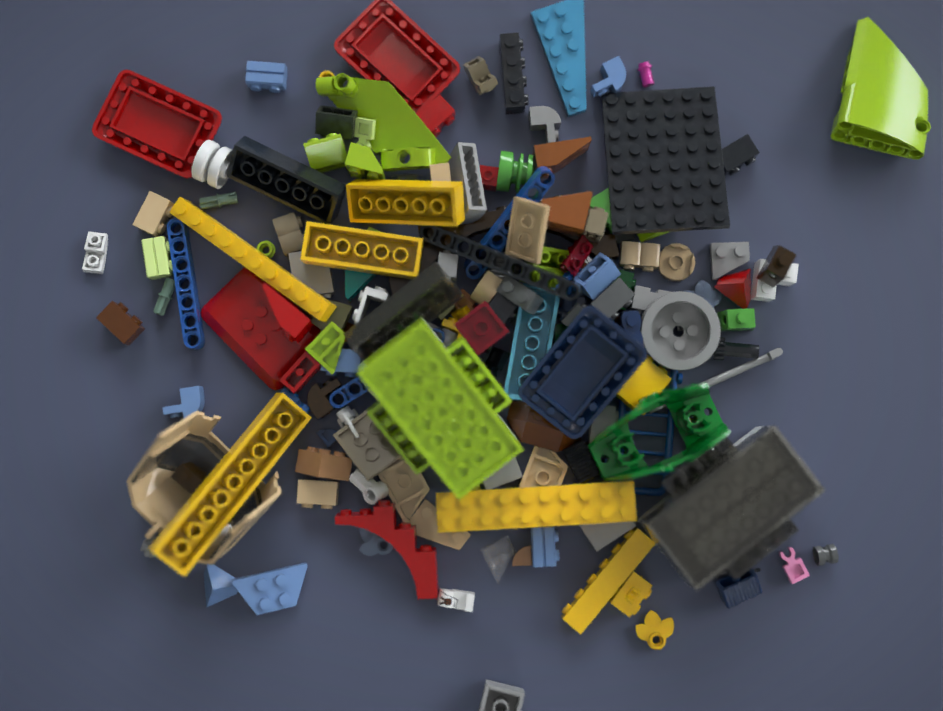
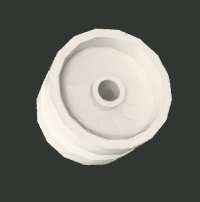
[191,140,233,189]

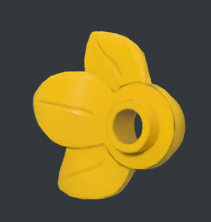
[635,610,674,650]

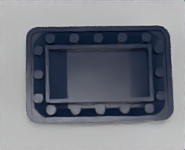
[518,306,647,439]

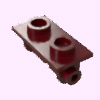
[559,234,593,277]

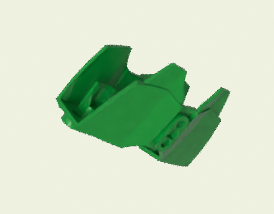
[588,383,731,481]

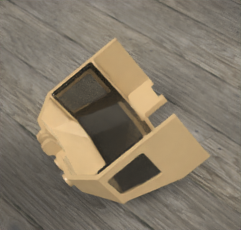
[127,411,281,565]

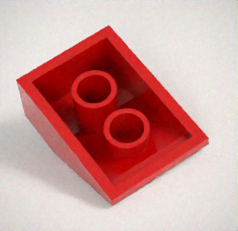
[262,283,314,343]

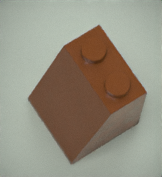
[541,191,593,237]

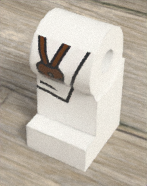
[437,588,475,612]

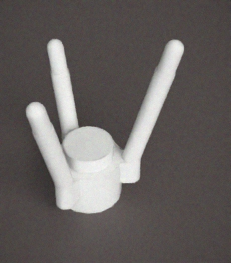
[336,406,359,438]

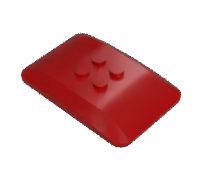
[334,0,460,114]
[92,69,222,179]
[201,267,322,390]

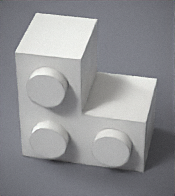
[751,259,799,302]

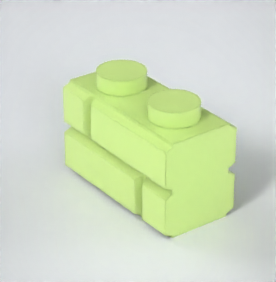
[141,236,174,280]

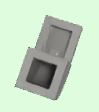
[528,106,561,143]

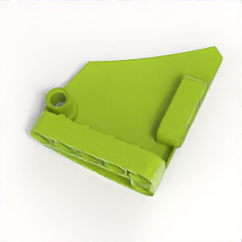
[831,17,931,160]

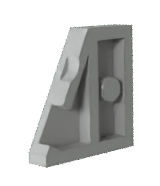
[709,242,750,280]

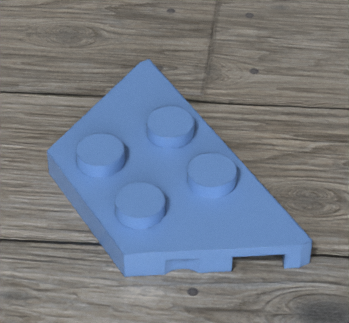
[231,562,308,615]

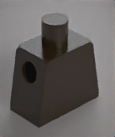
[756,245,797,287]

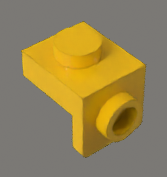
[441,317,463,340]

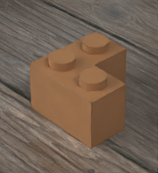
[295,446,352,481]

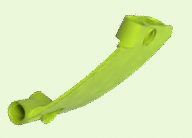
[315,73,452,171]

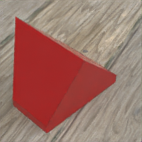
[715,268,751,309]

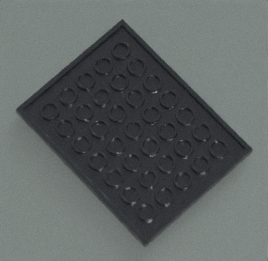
[601,86,730,235]

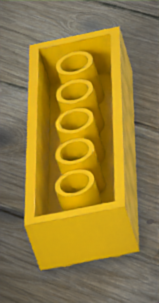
[346,179,465,226]
[300,221,424,280]

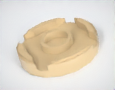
[658,243,695,281]

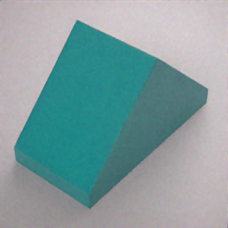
[345,270,376,302]

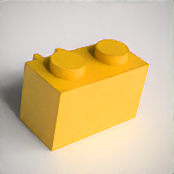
[609,571,653,617]

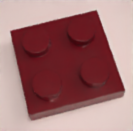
[454,301,509,356]

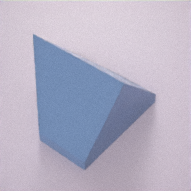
[204,564,238,608]

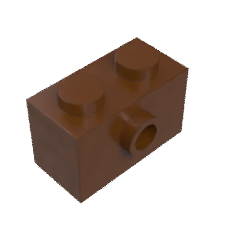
[96,301,145,346]

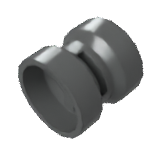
[812,544,839,566]

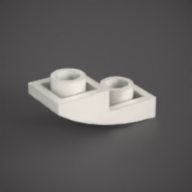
[82,231,108,274]

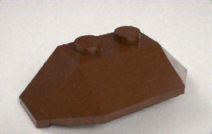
[507,401,581,453]

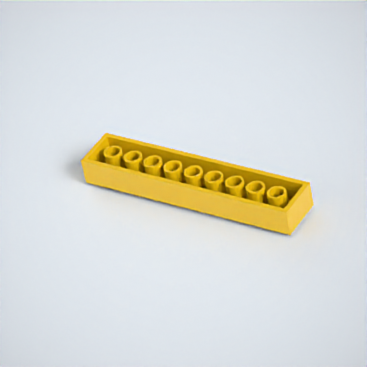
[148,393,312,577]
[436,481,637,533]

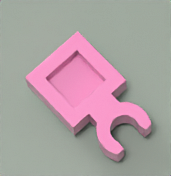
[778,547,810,584]

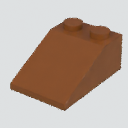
[532,137,592,179]

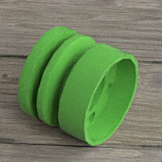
[496,151,535,193]

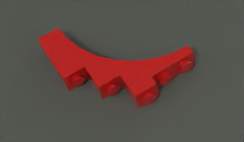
[335,500,439,599]

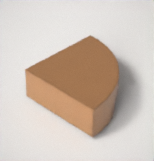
[512,545,532,566]

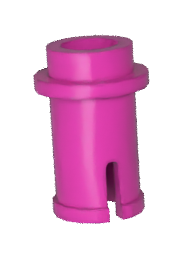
[637,62,654,87]

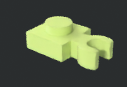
[354,117,376,149]

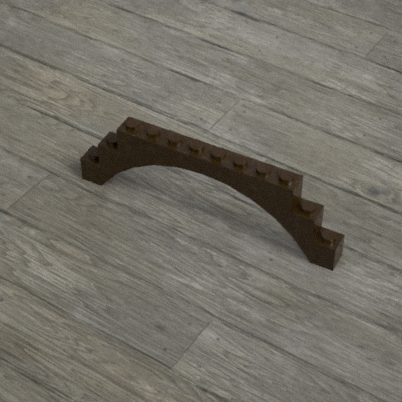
[389,195,619,303]

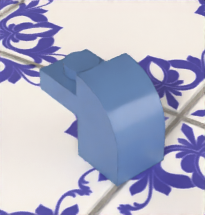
[590,56,626,98]
[162,386,205,418]

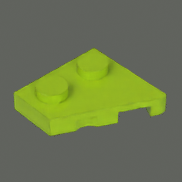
[305,321,346,375]

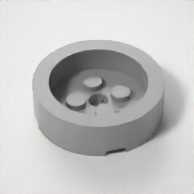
[640,292,721,370]

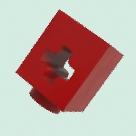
[480,165,499,191]

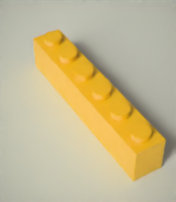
[561,527,655,635]

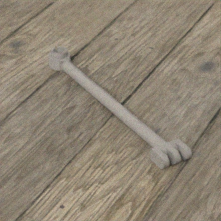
[649,348,783,414]

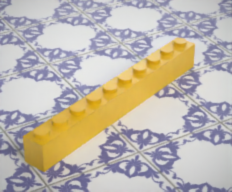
[169,197,337,322]

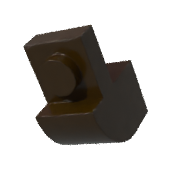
[308,378,343,420]

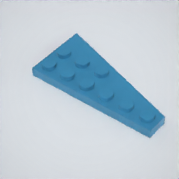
[531,0,587,117]

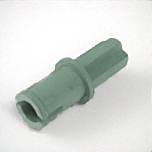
[199,191,238,209]
[153,277,175,316]

